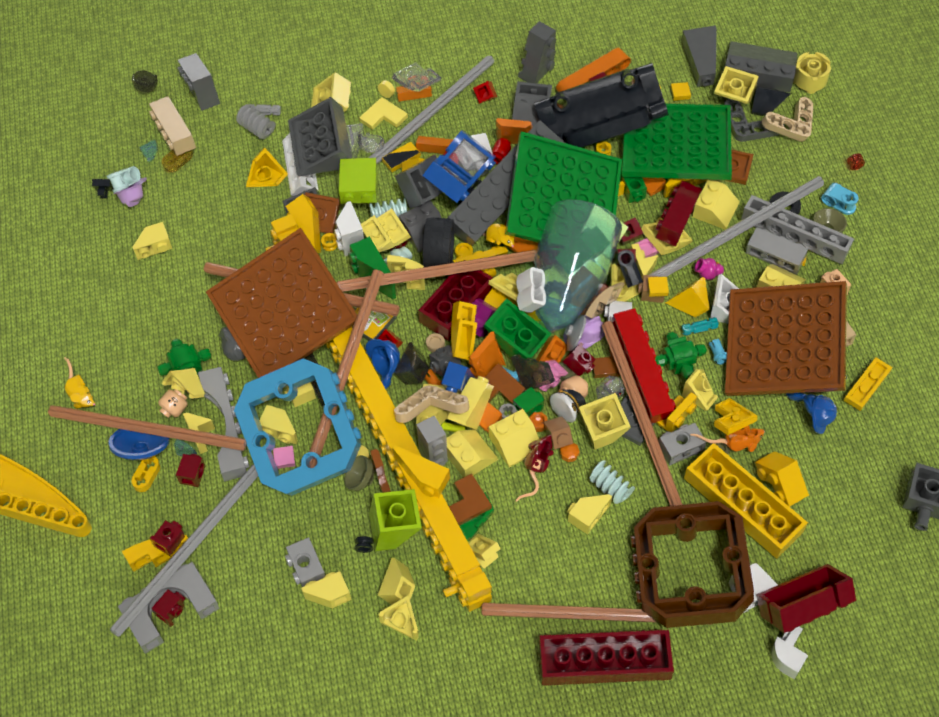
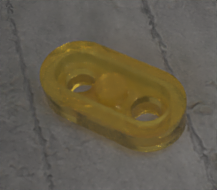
[162,150,193,172]

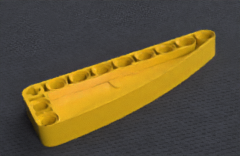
[0,454,92,537]

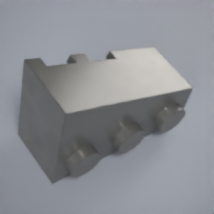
[518,21,556,83]
[177,53,220,111]

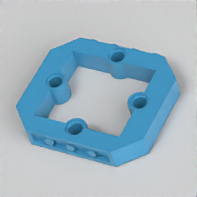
[234,359,362,496]

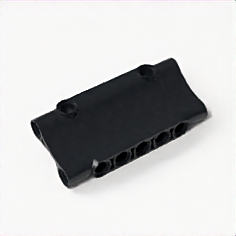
[534,63,669,148]

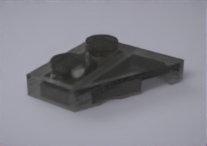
[511,354,555,389]

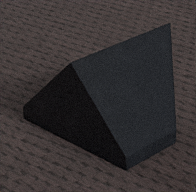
[751,86,791,116]

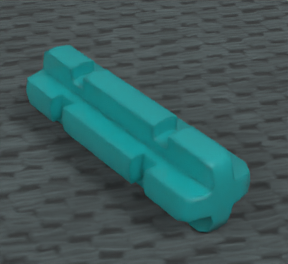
[681,317,719,335]

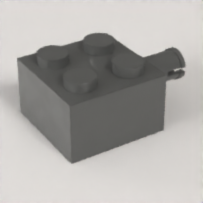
[902,463,939,531]

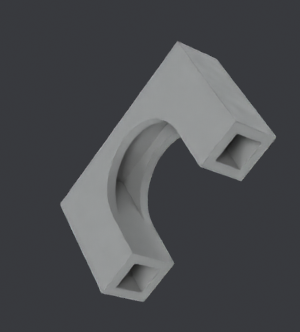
[118,562,220,654]

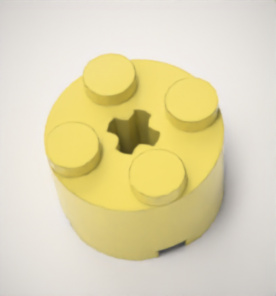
[793,52,831,94]

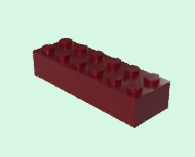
[539,630,674,686]

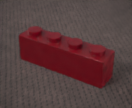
[655,181,702,247]

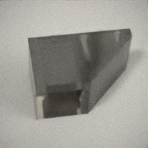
[394,342,429,384]

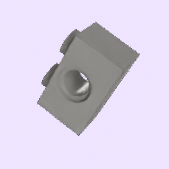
[659,423,707,466]
[285,538,325,587]

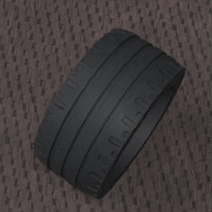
[423,217,454,267]

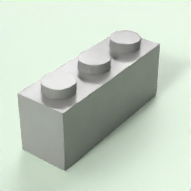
[746,227,808,275]
[416,416,448,466]

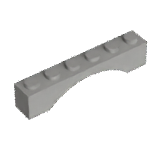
[198,367,249,482]

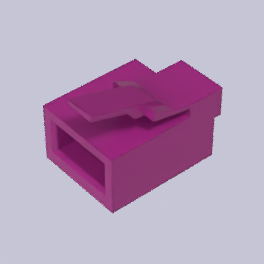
[472,298,497,337]

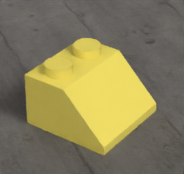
[714,66,759,104]
[311,72,351,112]
[693,179,740,230]
[757,264,806,287]
[579,393,631,450]
[489,409,539,468]
[446,429,498,478]

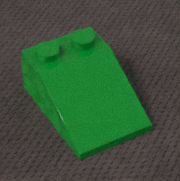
[348,236,396,299]
[484,298,552,369]

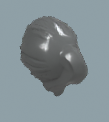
[219,327,245,361]

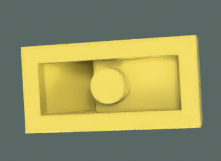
[630,243,658,281]
[183,412,215,454]
[468,534,501,569]

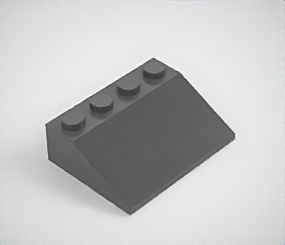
[725,41,797,93]
[288,97,353,176]

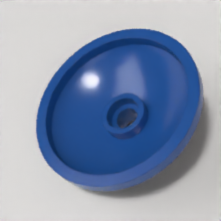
[108,429,170,460]

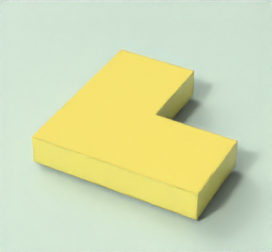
[359,97,408,130]

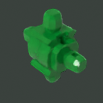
[655,332,707,380]
[157,338,211,376]

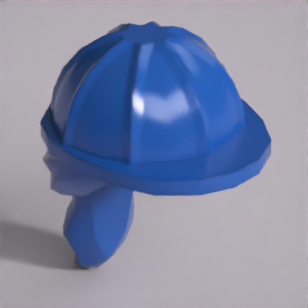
[365,339,400,389]
[786,393,837,434]

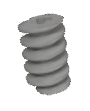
[236,104,276,139]

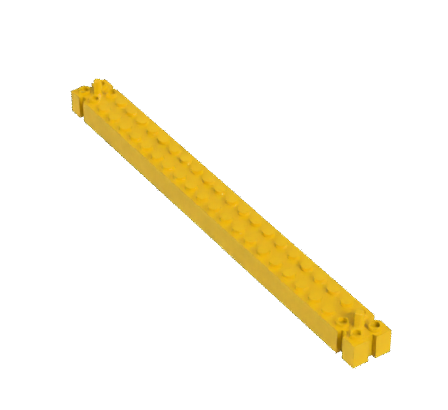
[265,214,492,612]

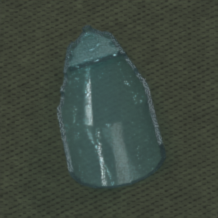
[534,199,622,333]

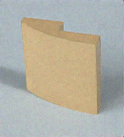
[585,282,625,318]

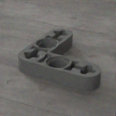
[724,98,784,142]

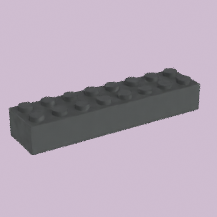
[448,120,565,246]

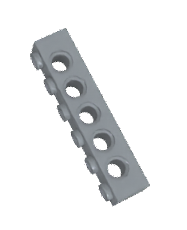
[741,195,854,265]

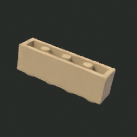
[149,96,196,156]

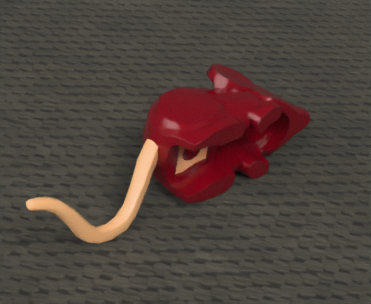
[515,435,554,502]

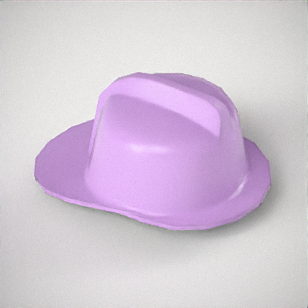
[113,177,147,207]
[563,315,605,349]

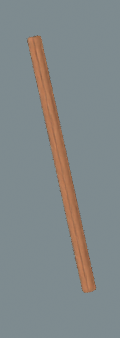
[337,250,538,292]
[204,262,400,316]
[309,269,384,468]
[602,321,683,506]
[48,405,247,450]
[482,603,712,625]

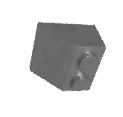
[399,200,442,253]

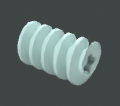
[369,198,407,218]
[590,460,635,504]

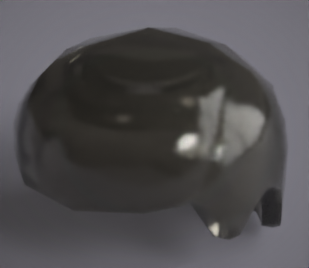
[132,70,158,93]

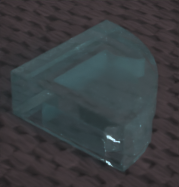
[139,140,158,162]
[174,439,198,457]

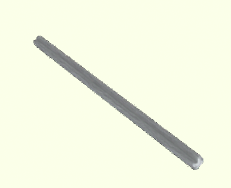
[369,56,495,164]
[649,176,824,277]
[110,464,258,637]

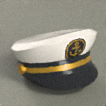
[550,389,586,423]

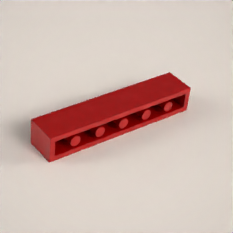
[612,308,676,423]

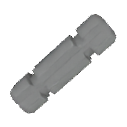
[249,104,281,115]

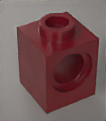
[176,454,206,487]

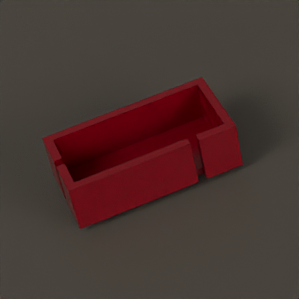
[757,564,857,633]

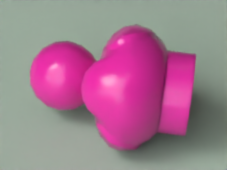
[694,258,724,280]

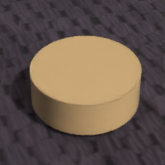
[426,333,445,353]

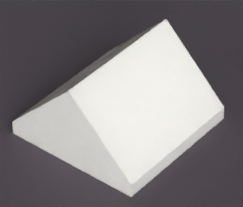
[710,274,739,324]

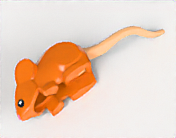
[690,425,765,452]

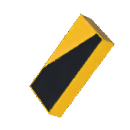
[382,142,421,173]

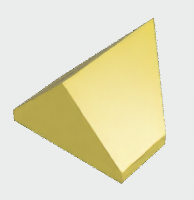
[610,263,639,302]
[162,368,205,399]
[682,369,718,411]
[379,596,419,641]

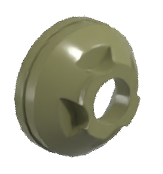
[813,208,847,233]
[344,455,375,492]

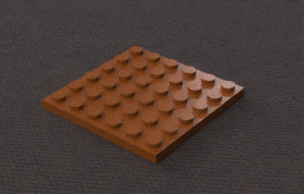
[206,228,357,378]
[725,281,847,396]

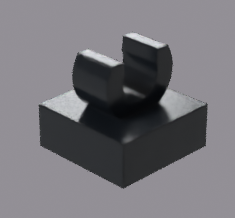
[92,179,114,199]

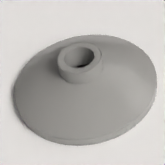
[565,315,586,351]

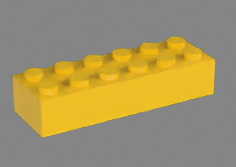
[684,443,808,559]

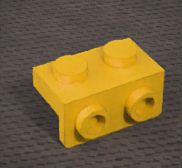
[656,392,697,433]

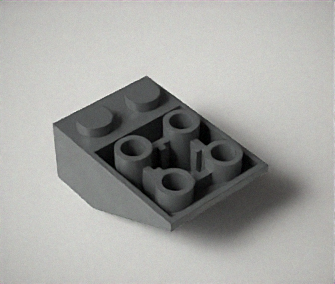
[512,81,552,127]
[395,155,442,209]

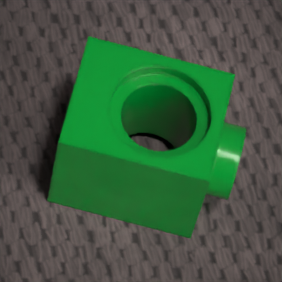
[622,177,647,203]
[513,387,544,417]

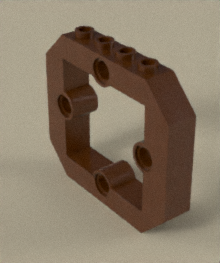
[631,501,754,628]

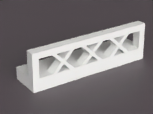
[282,133,319,196]

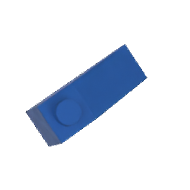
[441,361,476,393]

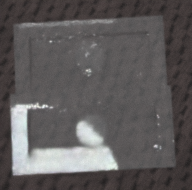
[392,62,441,92]

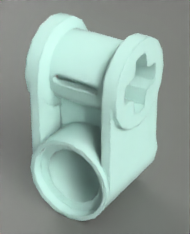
[106,166,140,193]

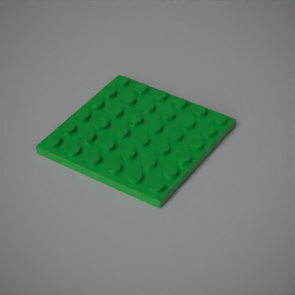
[622,104,732,180]
[505,131,622,260]

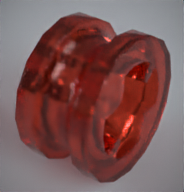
[847,153,865,170]

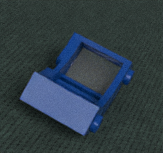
[422,130,496,203]

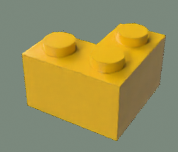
[755,451,809,507]

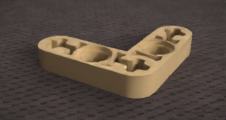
[762,97,813,142]
[394,385,469,423]

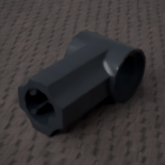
[616,250,643,288]

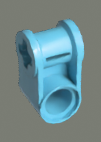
[821,183,858,215]

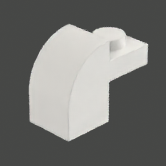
[771,627,808,679]

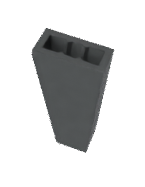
[681,25,717,87]

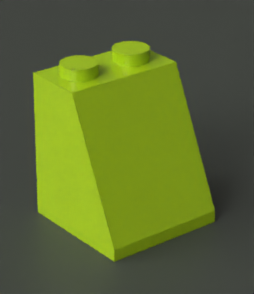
[339,158,378,204]
[369,489,422,551]

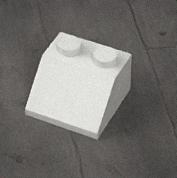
[334,201,364,257]

